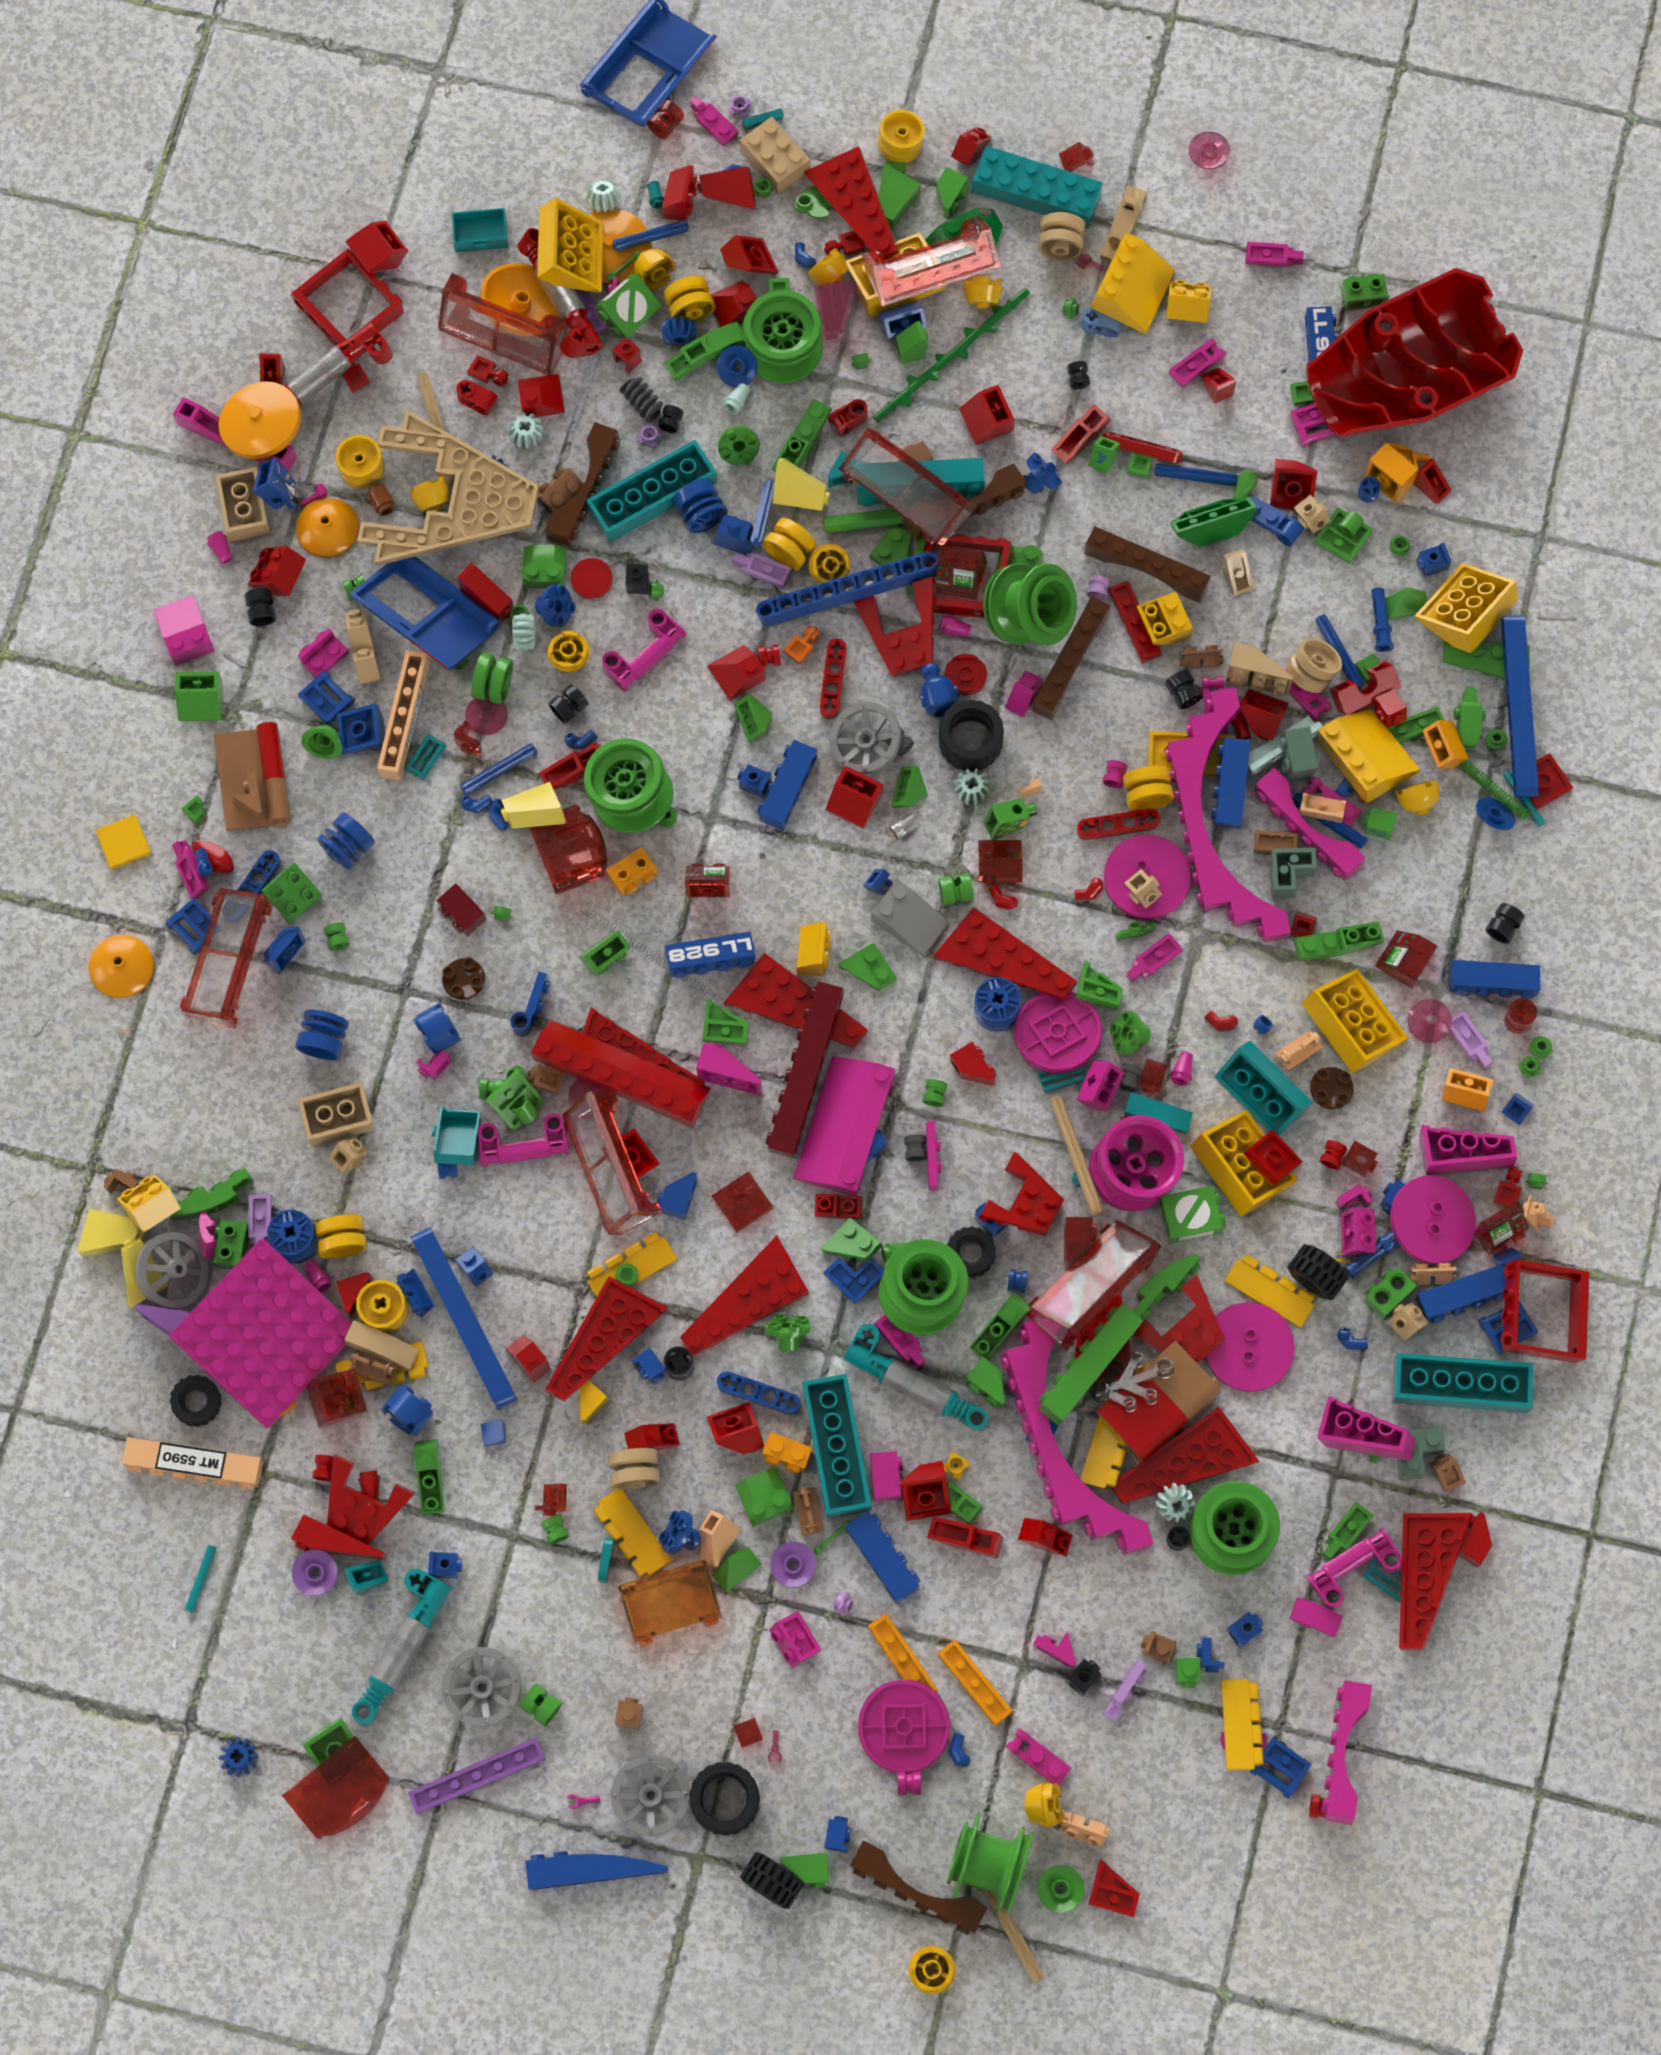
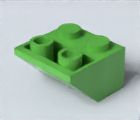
[175,671,223,721]

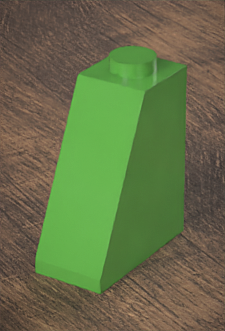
[878,163,920,230]

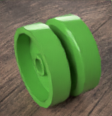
[471,652,513,705]

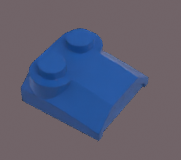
[336,703,385,755]
[263,926,306,975]

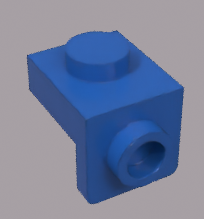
[1379,1179,1405,1215]
[455,1246,493,1286]
[1196,1637,1225,1673]

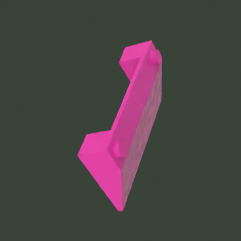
[793,1056,895,1196]

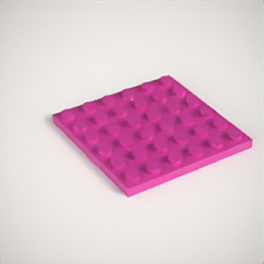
[168,1238,352,1429]

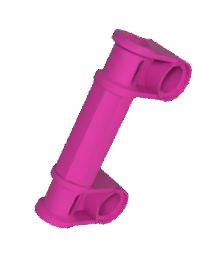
[602,609,687,692]
[478,1113,569,1167]
[1306,1527,1402,1610]

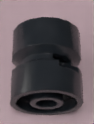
[244,588,276,627]
[1165,669,1203,710]
[548,684,589,724]
[1485,903,1525,944]
[664,1346,694,1381]

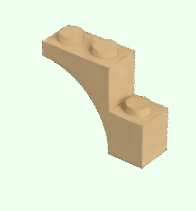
[345,609,381,684]

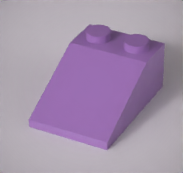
[135,1305,189,1335]

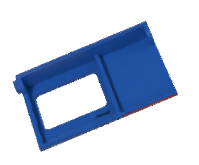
[580,0,717,127]
[350,556,501,671]

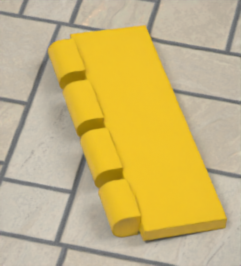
[587,1231,678,1298]
[1224,1253,1315,1328]
[335,1341,429,1395]
[1080,1399,1127,1489]
[593,1489,672,1577]
[1221,1679,1264,1771]

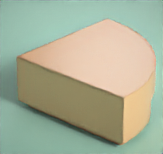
[1018,779,1042,797]

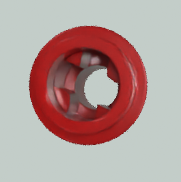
[358,1470,380,1501]

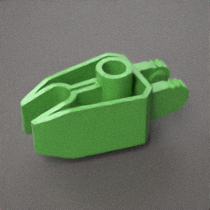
[1454,686,1486,748]

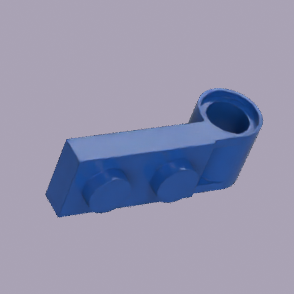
[1250,495,1304,547]
[510,971,551,1037]

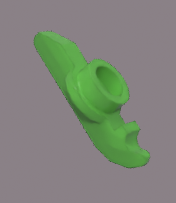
[1115,922,1156,941]

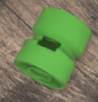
[938,873,974,906]
[519,1683,562,1727]

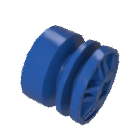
[672,478,728,534]
[317,812,375,870]
[974,977,1021,1032]
[295,1009,349,1061]
[267,1210,319,1263]

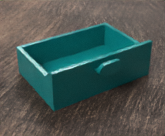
[451,208,509,252]
[432,1106,481,1166]

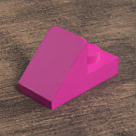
[1005,670,1044,718]
[1033,1631,1076,1669]

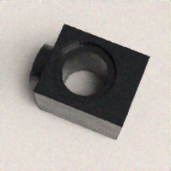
[625,564,649,594]
[1065,1658,1102,1697]

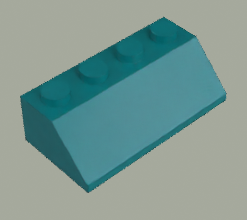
[1214,1041,1313,1136]

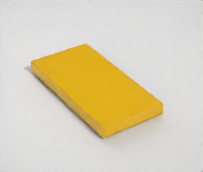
[1148,731,1235,777]

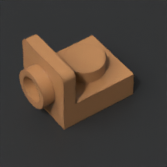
[526,1064,563,1094]
[1429,1454,1466,1493]
[1141,1631,1177,1664]

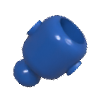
[919,663,959,717]

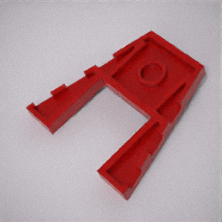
[854,576,935,677]

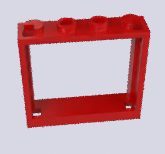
[291,248,404,346]
[914,532,1014,618]
[1501,1259,1590,1363]

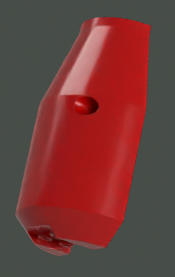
[1306,268,1524,438]

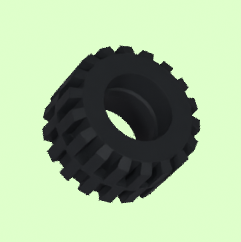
[1287,1244,1349,1300]
[740,1852,804,1909]

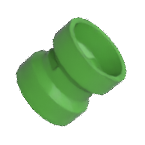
[342,574,365,601]
[324,923,350,951]
[479,1078,504,1100]
[922,1079,948,1107]
[540,1514,570,1545]

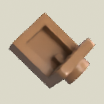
[104,1169,139,1194]

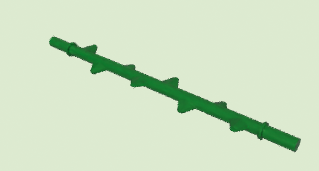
[873,288,1030,423]

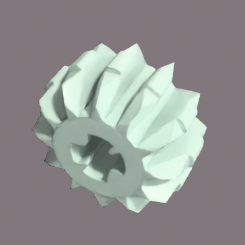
[586,180,621,213]
[508,412,544,449]
[512,614,536,650]
[954,768,990,806]
[1156,1483,1195,1523]

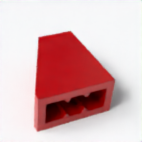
[697,166,757,210]
[457,562,514,622]
[506,1335,551,1383]

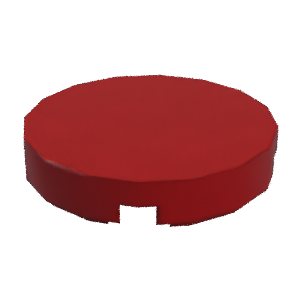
[570,558,613,599]
[944,653,987,696]

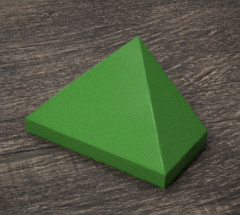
[1385,587,1428,620]
[734,694,772,742]
[890,766,928,808]
[712,1546,762,1593]

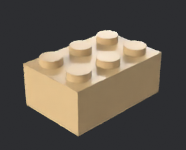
[740,117,810,195]
[215,467,271,542]
[298,1082,376,1147]

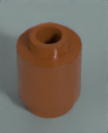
[367,483,395,516]

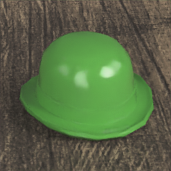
[301,725,343,759]

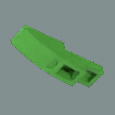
[664,322,745,381]
[771,398,832,472]
[1293,921,1385,961]
[169,1168,253,1220]
[1133,1254,1200,1320]

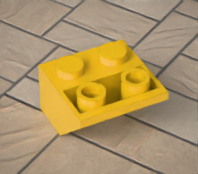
[1166,280,1211,323]
[1136,591,1193,645]
[796,922,831,977]
[117,1175,181,1233]

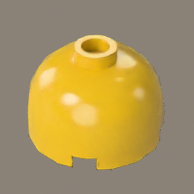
[634,248,676,291]
[1395,779,1440,816]

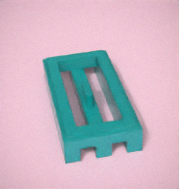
[742,108,784,130]
[405,734,447,781]
[1038,1067,1086,1093]
[1362,1557,1401,1603]

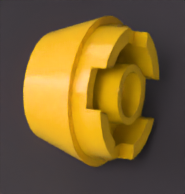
[807,248,849,289]
[962,276,1004,309]
[409,476,450,513]
[809,544,851,584]
[547,631,590,673]
[1024,1781,1064,1828]
[908,1946,956,1994]

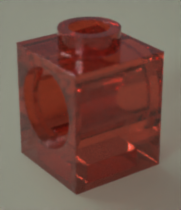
[1342,1140,1378,1177]

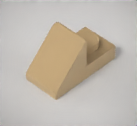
[1223,549,1254,596]

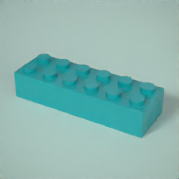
[972,146,1103,229]
[586,440,718,543]
[856,458,985,507]
[1392,1353,1533,1413]
[802,1373,872,1519]

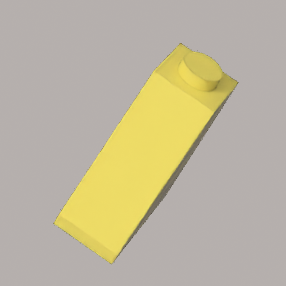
[772,458,830,511]
[501,782,566,829]
[77,1209,146,1257]
[121,1237,169,1308]

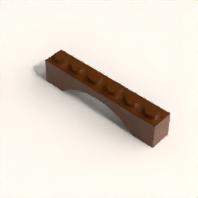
[545,422,621,547]
[903,463,1027,541]
[1084,526,1211,603]
[1033,596,1110,721]
[850,1840,988,1935]

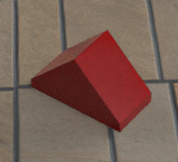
[259,352,285,386]
[1201,368,1236,403]
[1413,458,1452,504]
[336,1272,373,1318]

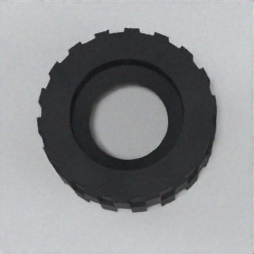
[947,1226,996,1278]
[169,1375,222,1427]

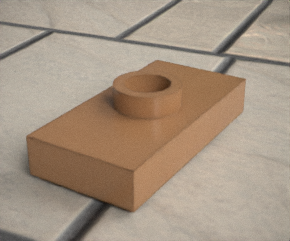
[1253,830,1299,854]

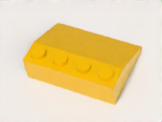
[537,197,603,293]
[846,232,946,318]
[1090,232,1175,334]
[1415,563,1519,653]
[1317,709,1420,804]
[1301,969,1409,1073]
[1190,1110,1298,1217]

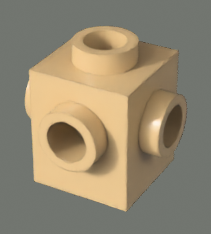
[1294,495,1330,534]
[1125,869,1162,908]
[328,1136,368,1173]
[1388,1302,1429,1342]

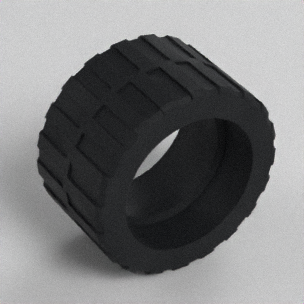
[939,699,1004,772]
[689,1762,760,1836]

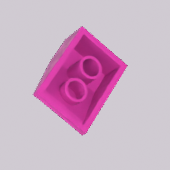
[154,595,215,666]
[696,1042,763,1096]

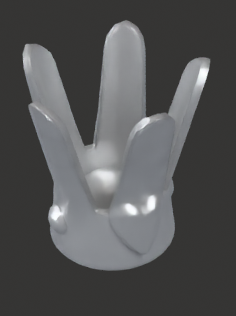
[888,809,921,840]

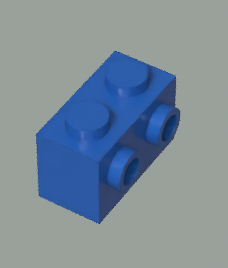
[878,300,927,339]

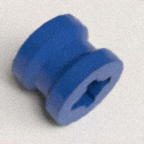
[1358,477,1381,503]
[438,1163,458,1179]
[1007,1269,1028,1293]

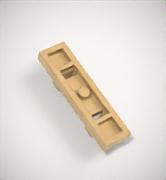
[1100,185,1147,262]

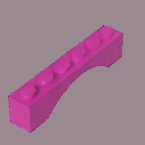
[173,397,297,473]
[1254,768,1366,881]
[1321,1680,1372,1825]

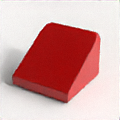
[1290,911,1317,937]

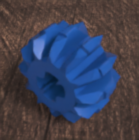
[662,315,697,346]
[218,1737,259,1777]

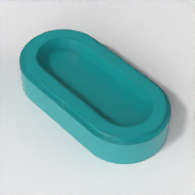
[598,1537,614,1583]

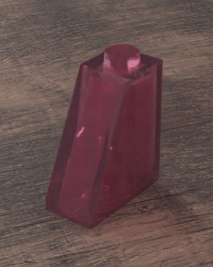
[813,279,857,340]

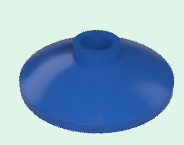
[717,345,757,387]
[1476,797,1516,830]

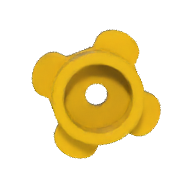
[943,1452,969,1479]

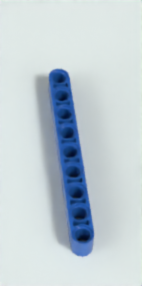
[756,552,941,626]
[1501,615,1538,798]
[411,1227,518,1410]

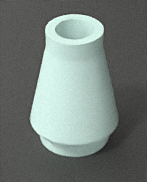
[723,383,750,415]

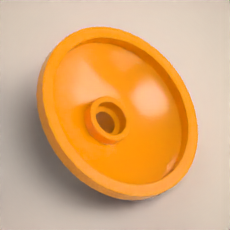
[296,498,359,558]
[88,935,154,998]

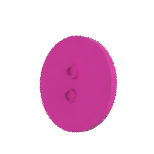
[1104,835,1191,919]
[1014,992,1102,1074]
[1390,1175,1476,1264]
[1205,1302,1294,1392]
[858,1679,950,1773]

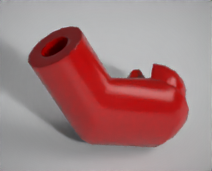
[1075,878,1104,900]
[988,885,1018,910]
[1204,1010,1238,1032]

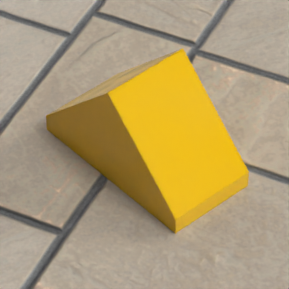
[580,1380,608,1424]

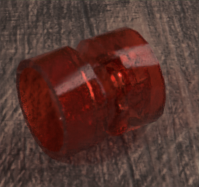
[646,100,685,140]
[1504,998,1537,1034]

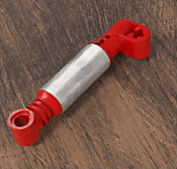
[517,228,603,358]
[284,322,393,406]

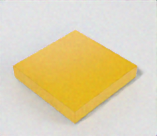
[95,814,152,870]

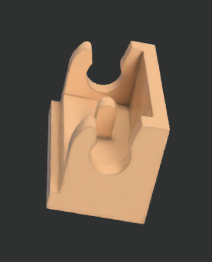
[1299,793,1346,823]

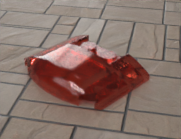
[529,805,607,895]
[282,1735,390,1839]

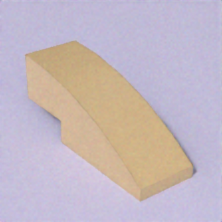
[345,1320,419,1371]

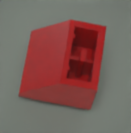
[662,165,698,221]
[346,220,408,273]
[959,384,1015,445]
[248,546,306,597]
[825,766,883,829]

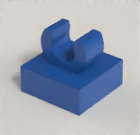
[863,869,893,895]

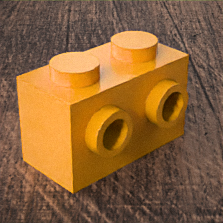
[1422,720,1468,769]
[606,847,657,897]
[1441,1068,1493,1112]
[762,1432,813,1474]

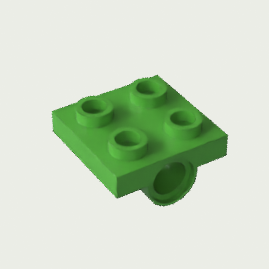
[1314,507,1373,564]
[261,862,322,924]
[485,1070,545,1132]

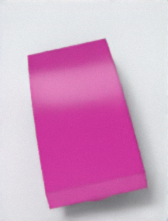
[199,1211,216,1260]
[1289,1597,1343,1637]

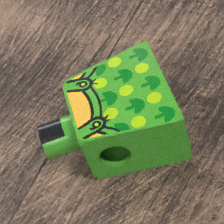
[984,798,1037,841]

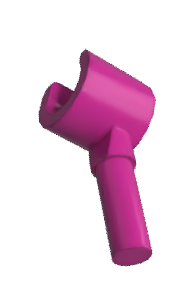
[300,484,327,507]
[567,1794,600,1809]

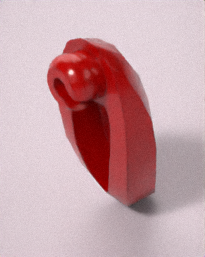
[192,840,234,874]

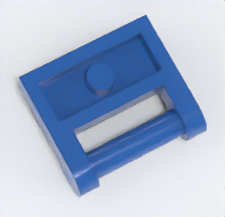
[297,671,355,726]
[165,898,223,955]
[1478,1301,1538,1355]
[1250,1737,1312,1799]

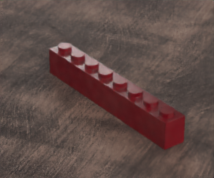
[765,981,845,1159]

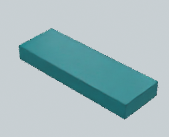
[1124,1092,1193,1135]

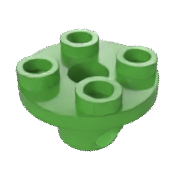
[718,426,760,465]
[1110,1011,1151,1055]
[766,1314,811,1352]

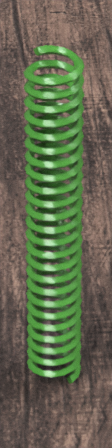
[1460,760,1531,820]

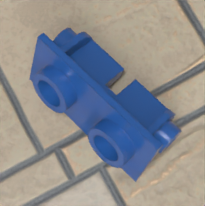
[396,1268,435,1318]

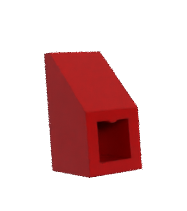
[951,127,992,166]
[949,1042,997,1086]
[624,1423,680,1451]
[1458,1512,1493,1568]
[1018,1518,1073,1557]

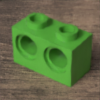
[1364,1267,1417,1320]

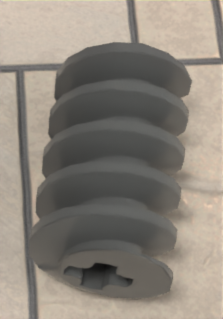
[620,377,664,423]

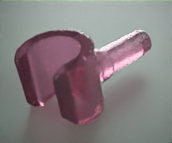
[1076,253,1107,272]
[768,1730,782,1763]

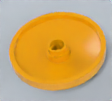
[589,209,652,287]
[480,263,560,336]
[219,382,301,459]

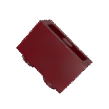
[436,883,487,937]

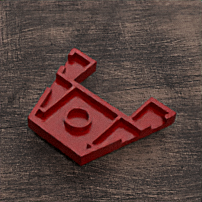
[978,1152,1065,1236]
[1132,1275,1226,1364]
[327,1455,415,1545]

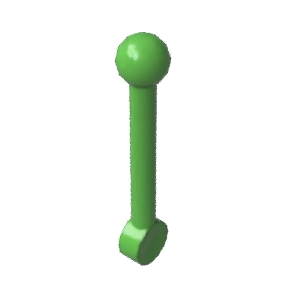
[607,250,642,281]
[814,1519,851,1555]

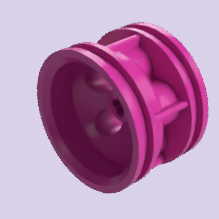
[1088,1115,1184,1212]

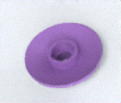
[770,1542,816,1587]
[292,1550,338,1596]

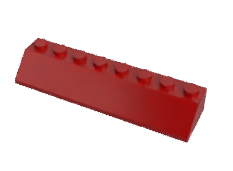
[531,1020,711,1128]

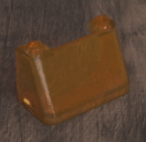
[618,1560,723,1647]

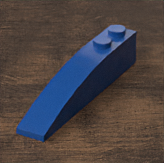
[525,1851,669,1891]

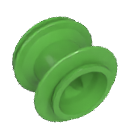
[743,290,823,383]
[983,563,1077,645]
[584,738,674,833]
[879,1239,969,1336]
[1189,1481,1280,1575]
[946,1812,1033,1915]

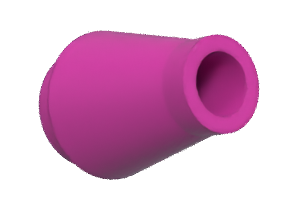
[207,531,233,564]
[938,614,971,637]
[1170,1051,1193,1086]
[303,1259,332,1293]

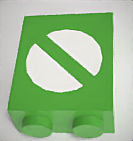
[594,273,662,339]
[1159,1186,1226,1244]

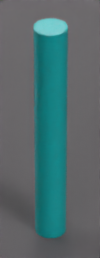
[1503,770,1546,827]
[185,1545,216,1613]

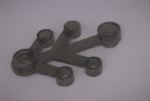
[1089,1352,1174,1412]

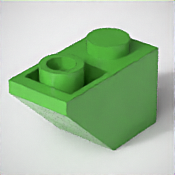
[936,167,970,219]
[896,321,928,364]
[966,1357,1005,1409]

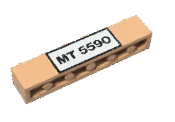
[377,650,430,781]
[121,1437,264,1490]

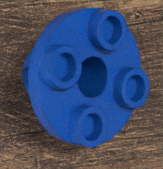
[1023,452,1062,494]
[535,585,576,627]
[659,1510,701,1555]

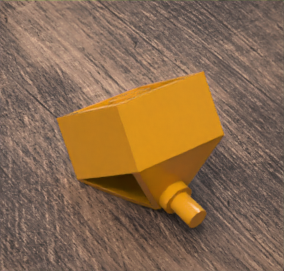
[1365,442,1430,503]

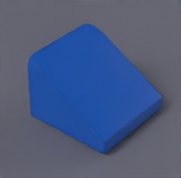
[1502,1093,1534,1125]
[1492,1247,1522,1269]
[481,1419,506,1447]

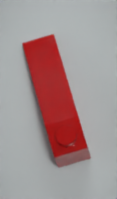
[291,1514,387,1560]

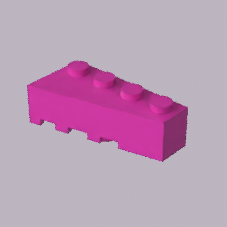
[1419,1125,1517,1175]
[1317,1396,1416,1461]

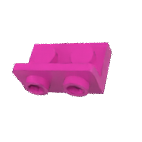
[298,628,349,678]
[1341,1207,1376,1257]
[769,1611,822,1669]

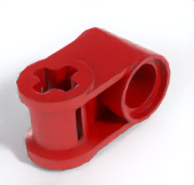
[456,380,498,416]
[827,399,868,437]

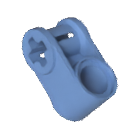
[1081,307,1121,337]

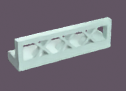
[1247,716,1323,780]

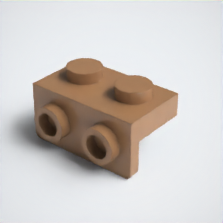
[537,468,583,513]

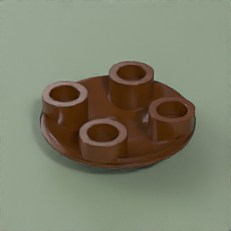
[442,957,485,1000]
[1310,1067,1354,1110]

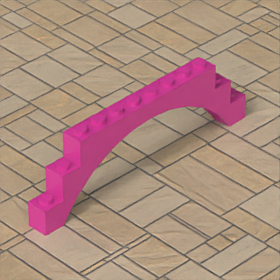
[1165,687,1291,943]
[1001,1288,1154,1555]

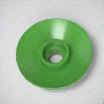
[1037,1865,1084,1913]

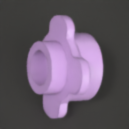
[728,95,751,117]
[637,424,662,447]
[834,1592,853,1617]

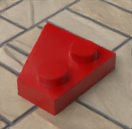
[1088,1860,1140,1917]

